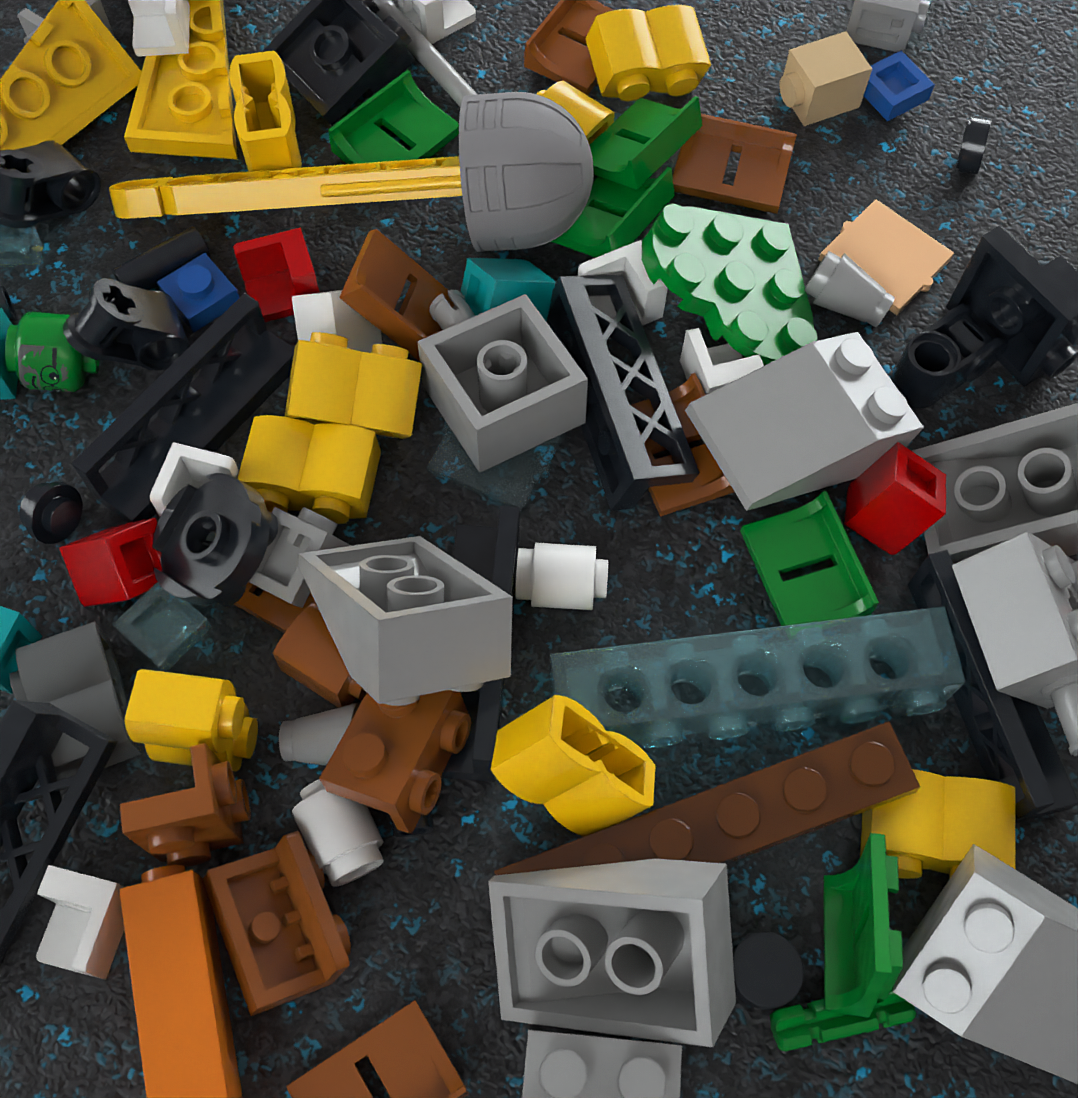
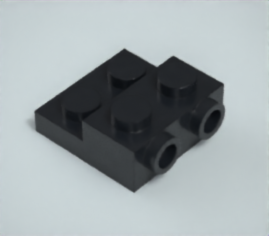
[262,0,415,126]
[946,225,1078,387]

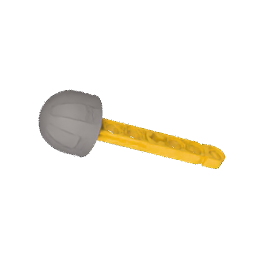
[109,92,593,252]

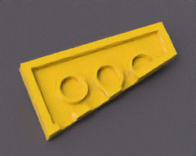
[0,0,142,150]
[124,0,238,159]

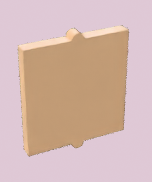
[818,199,954,315]

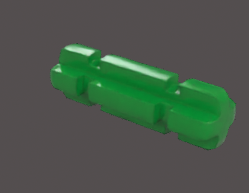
[770,986,916,1052]

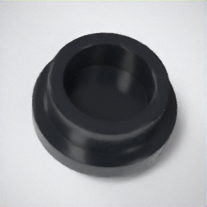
[19,482,83,544]

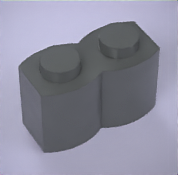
[10,621,142,781]

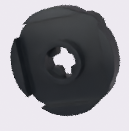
[152,473,278,607]

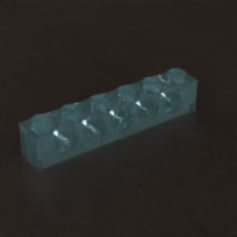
[549,606,966,748]

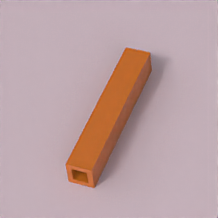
[119,865,243,1098]

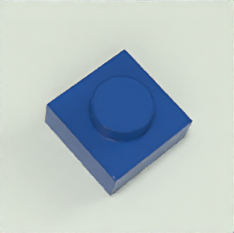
[864,50,935,121]
[156,253,240,333]

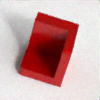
[233,227,319,322]
[844,442,946,555]
[59,517,162,607]

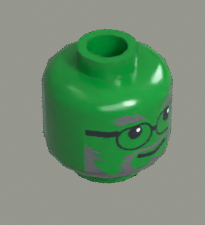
[5,312,100,392]

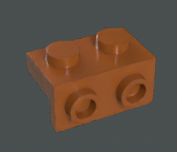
[319,690,471,834]
[120,743,251,867]
[203,831,351,1016]

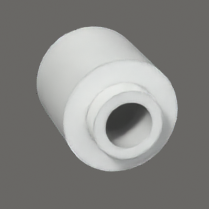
[516,543,608,610]
[292,779,384,887]

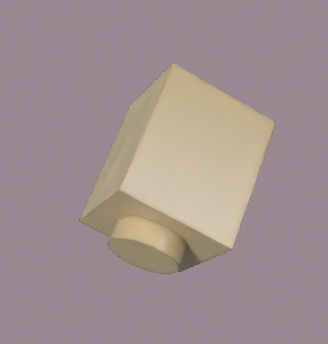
[780,31,872,126]

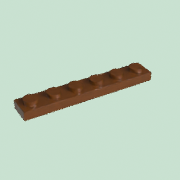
[495,721,920,875]

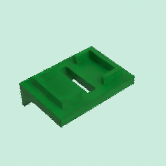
[328,69,459,164]
[590,96,703,190]
[551,167,675,257]
[740,491,879,642]
[823,833,903,1018]

